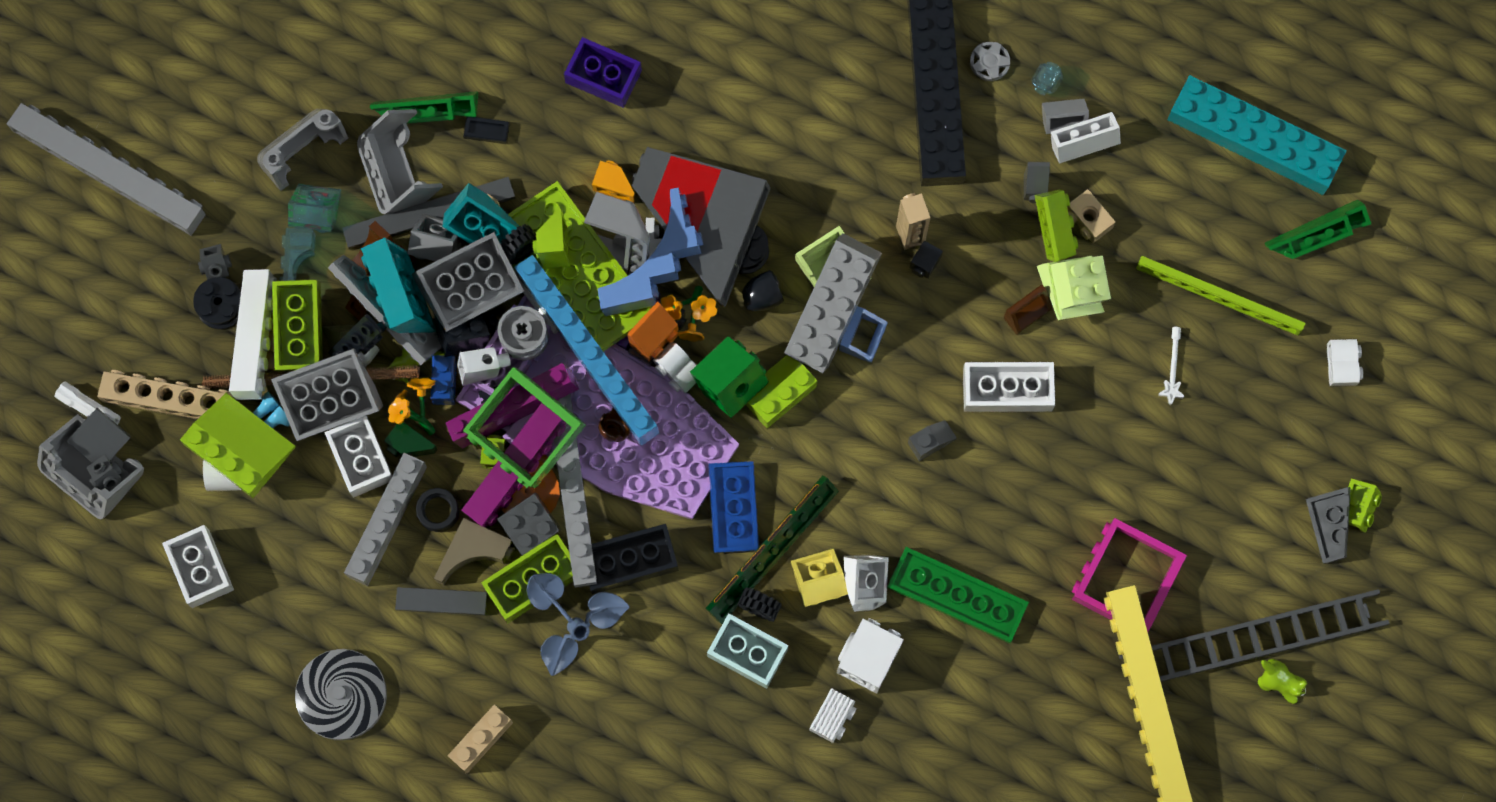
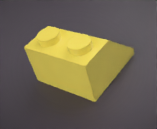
[791,549,848,607]

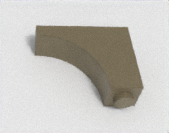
[434,518,515,585]

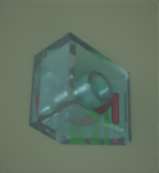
[288,184,341,233]

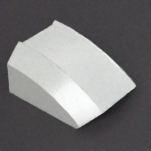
[844,555,889,612]

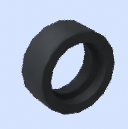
[416,488,460,532]

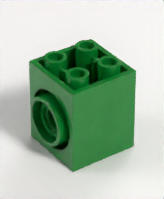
[690,336,769,418]

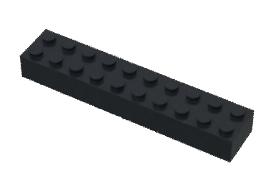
[907,0,966,187]

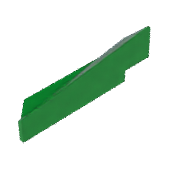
[370,91,478,123]
[1265,200,1371,259]

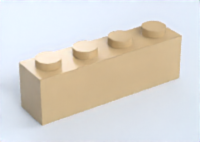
[896,193,931,250]

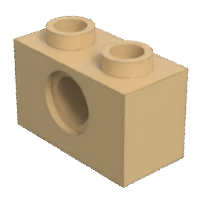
[1067,189,1115,243]

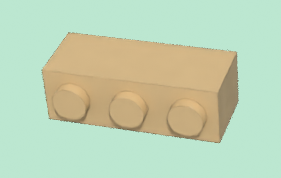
[448,705,513,773]

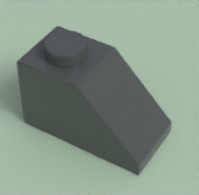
[1024,162,1050,203]
[908,420,957,462]

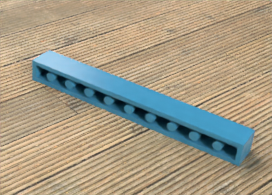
[514,255,660,446]

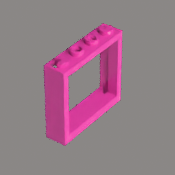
[1071,518,1187,632]

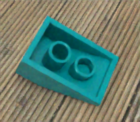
[442,183,519,244]

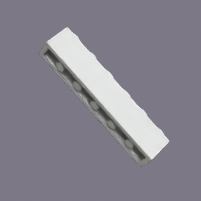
[229,269,277,400]

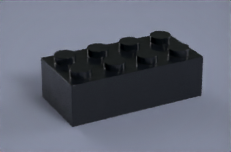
[426,302,490,357]
[589,524,679,595]

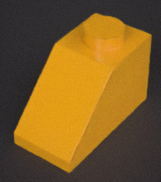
[592,161,635,203]

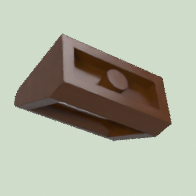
[1004,285,1052,335]

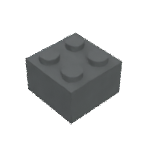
[497,493,562,556]

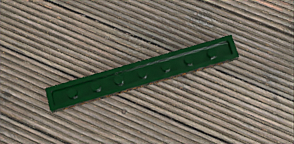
[705,475,839,624]

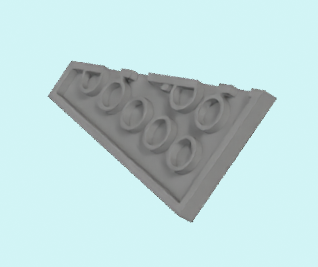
[328,255,441,365]

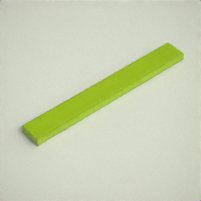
[1136,256,1306,336]

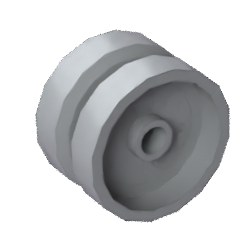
[497,306,549,361]

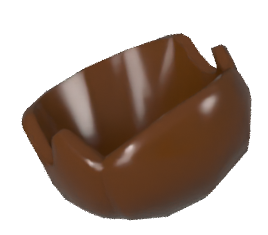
[598,408,631,442]

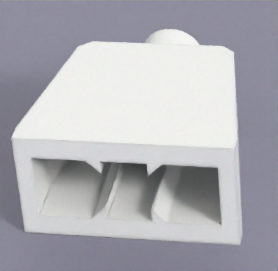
[457,347,511,386]

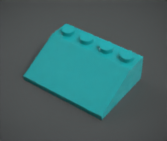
[361,238,437,333]

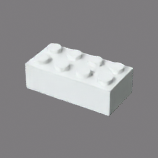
[963,362,1055,412]

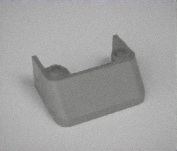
[357,109,443,214]
[584,192,650,276]

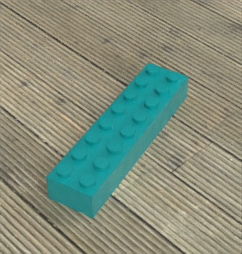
[1167,75,1347,195]

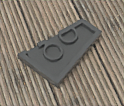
[1306,487,1351,564]

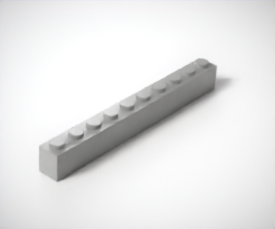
[7,103,206,236]

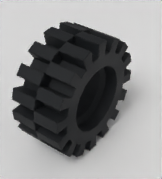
[500,224,536,265]
[738,588,782,622]

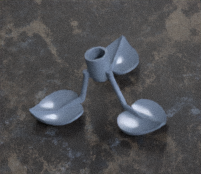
[527,573,629,676]

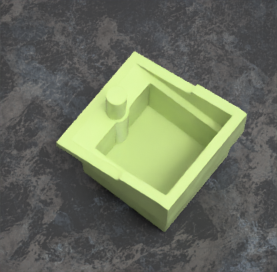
[795,226,872,287]
[1037,256,1111,320]

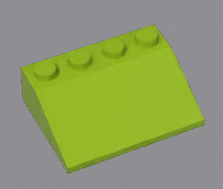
[180,393,296,498]

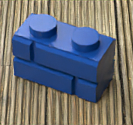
[431,355,457,405]

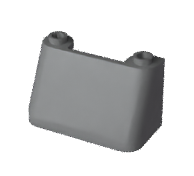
[257,109,348,191]
[37,414,144,520]

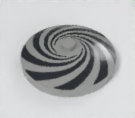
[295,649,387,740]

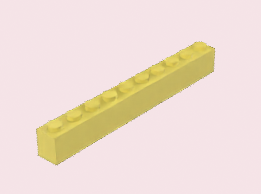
[1104,585,1193,802]

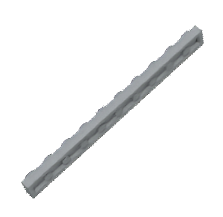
[554,394,597,588]

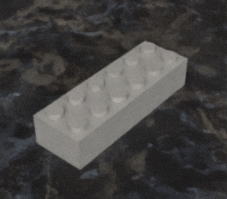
[784,233,882,373]

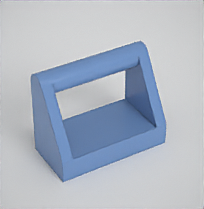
[839,306,888,362]

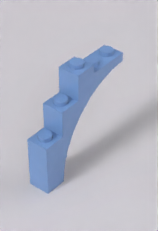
[597,188,704,316]

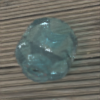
[1031,62,1063,95]

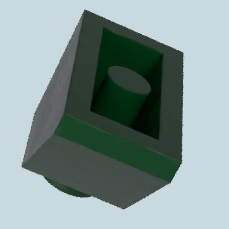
[384,422,438,457]

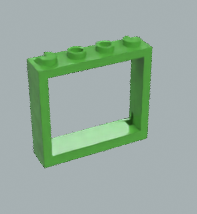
[463,367,586,488]

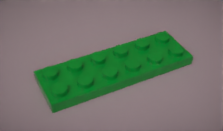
[887,547,1029,644]

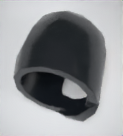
[742,270,785,311]

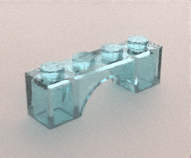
[280,228,316,281]

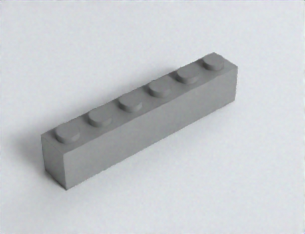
[344,453,427,586]

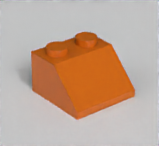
[628,301,679,362]

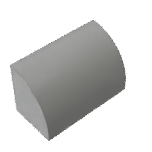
[1042,99,1089,134]

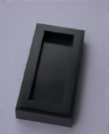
[463,116,510,144]

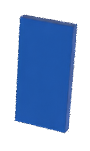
[708,461,759,553]

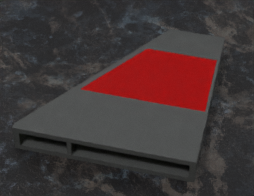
[632,147,771,307]

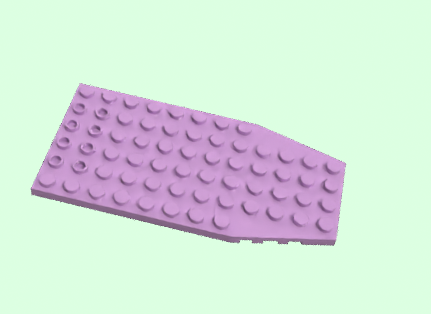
[455,295,739,520]

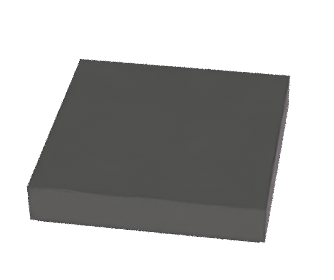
[67,407,131,463]

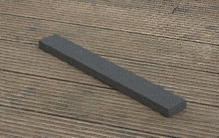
[342,177,515,250]

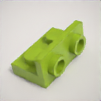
[1348,479,1382,533]

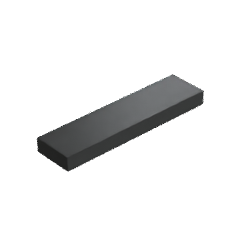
[395,587,487,616]

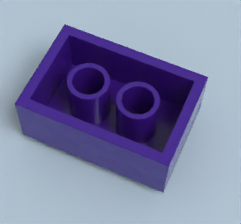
[564,37,642,108]

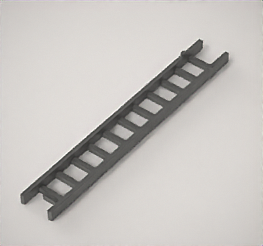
[1118,589,1390,686]

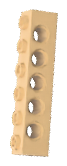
[97,370,237,419]

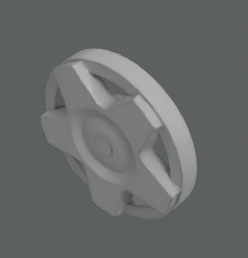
[970,42,1010,81]

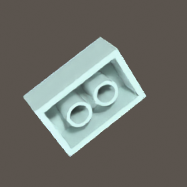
[707,613,789,689]

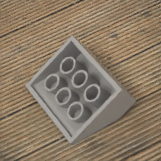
[411,232,524,331]
[271,348,383,441]

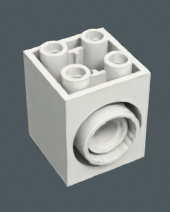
[837,618,904,694]

